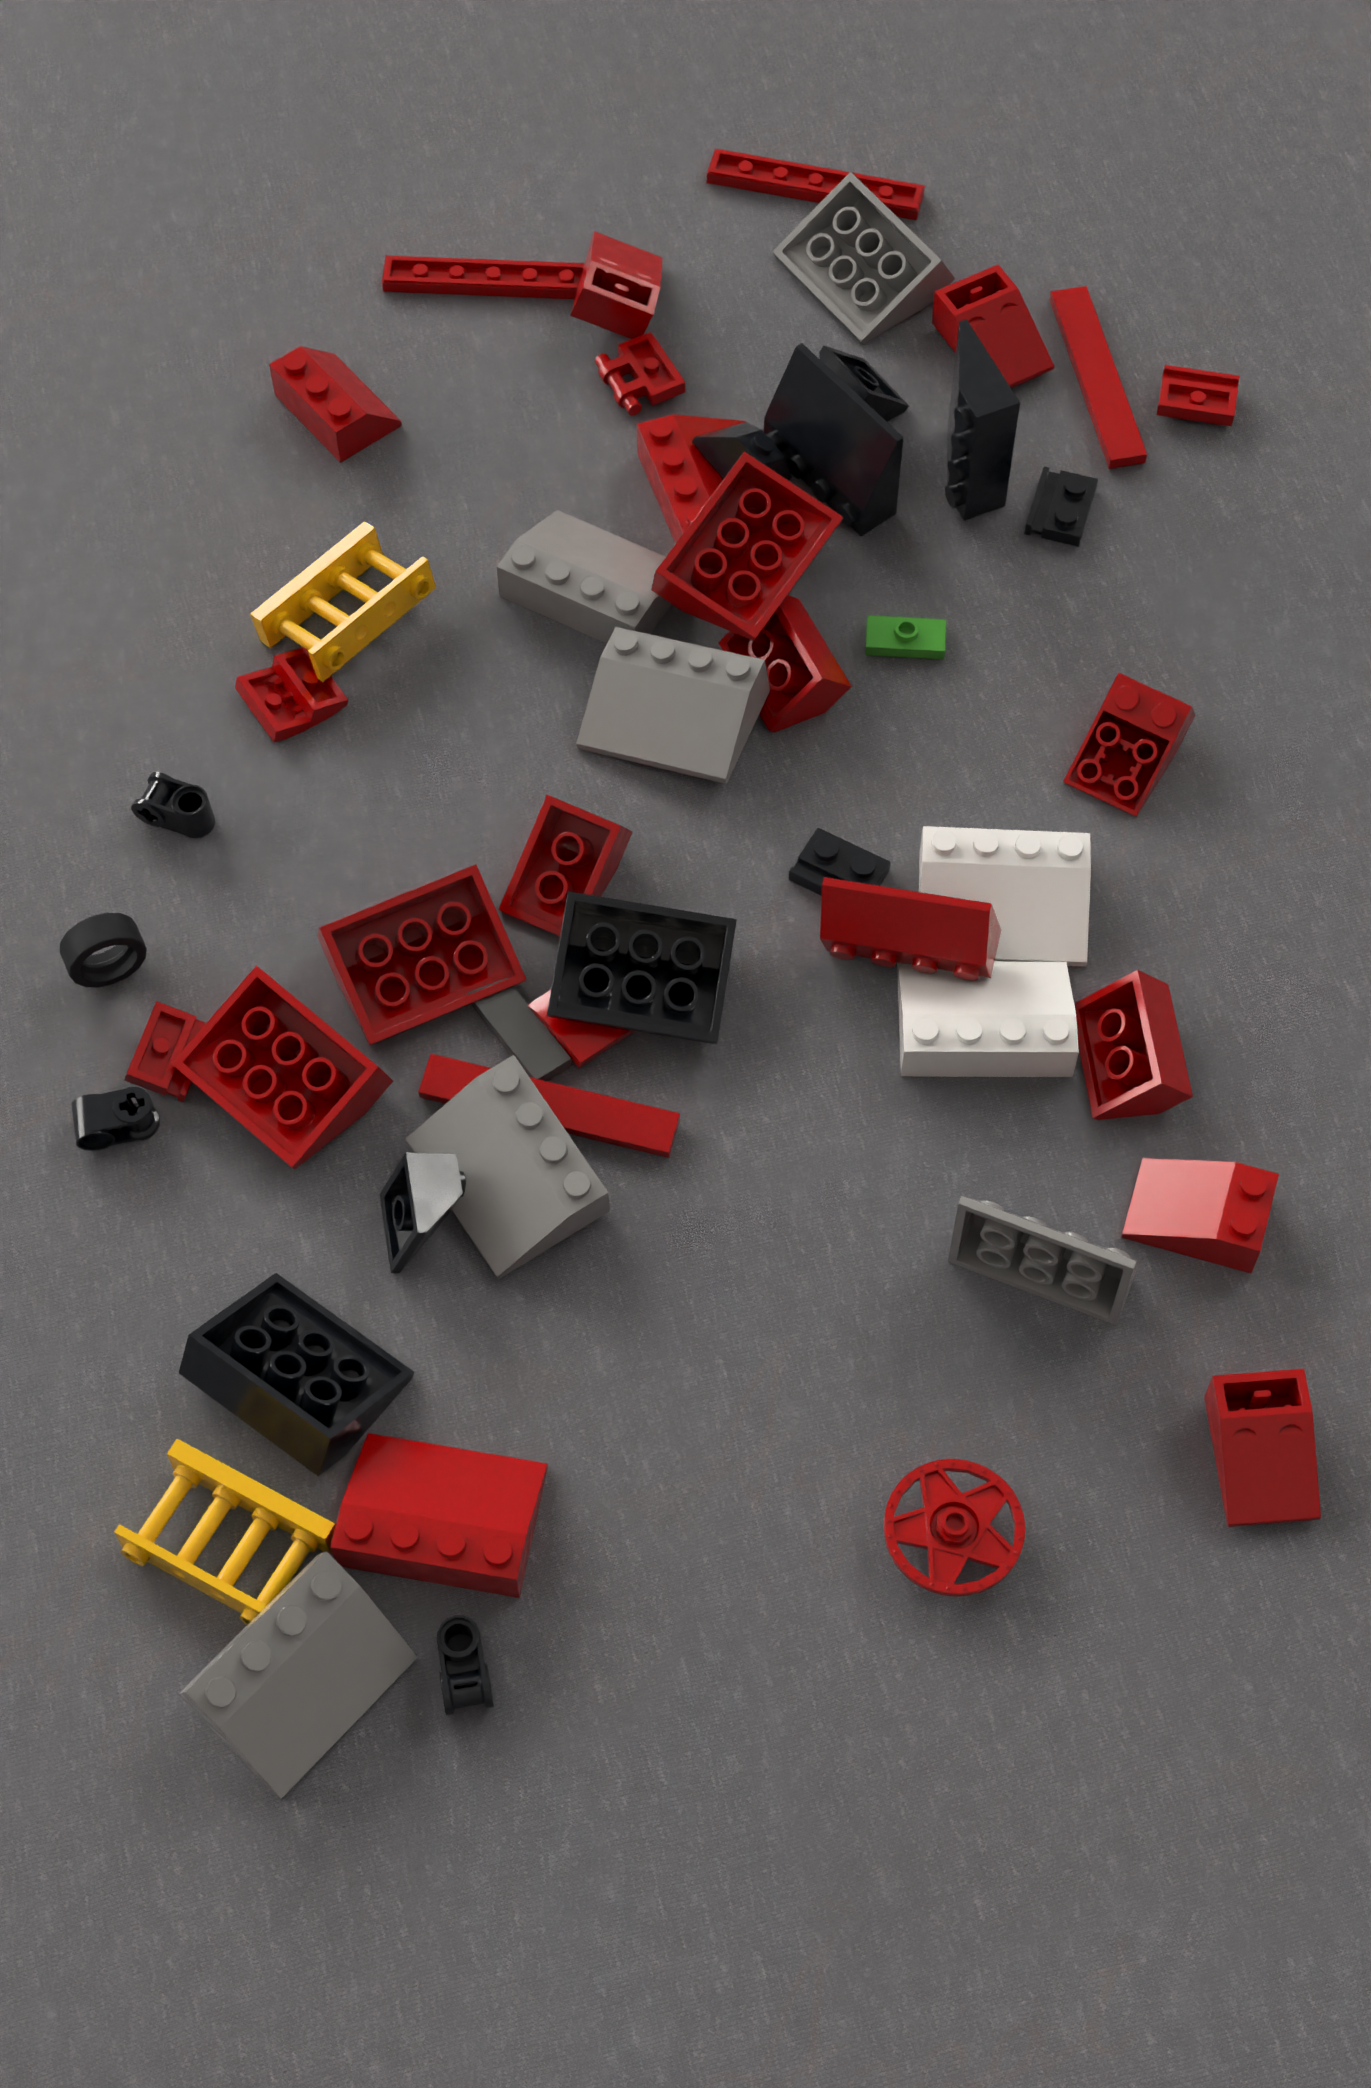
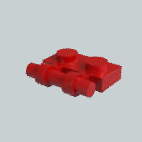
[595,332,686,416]

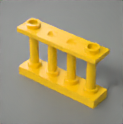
[250,521,436,682]
[114,1439,336,1625]

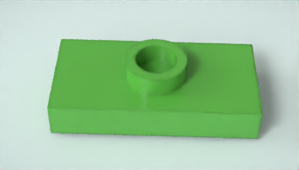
[865,615,946,660]

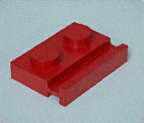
[1157,365,1240,426]
[124,1001,206,1103]

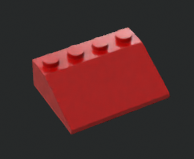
[637,414,745,544]
[651,451,843,641]
[317,864,527,1046]
[171,965,393,1169]
[330,1433,548,1598]

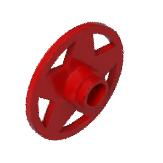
[883,1459,1025,1597]

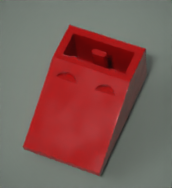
[570,231,663,339]
[931,264,1055,388]
[1063,672,1196,817]
[1204,1369,1321,1527]

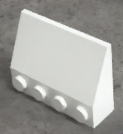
[919,826,1091,967]
[897,961,1079,1077]

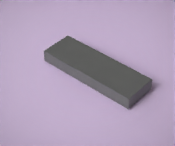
[467,978,572,1081]

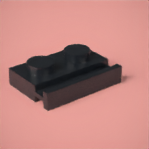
[1024,466,1098,547]
[789,828,891,895]

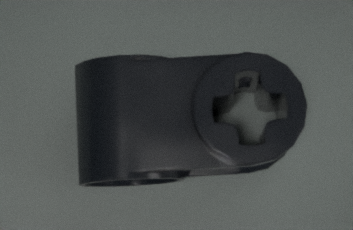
[131,772,215,838]
[71,1087,160,1151]
[437,1615,494,1715]

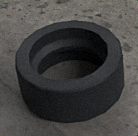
[60,913,147,988]

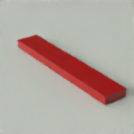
[707,148,925,220]
[382,255,585,299]
[1049,286,1147,469]
[418,1054,681,1158]

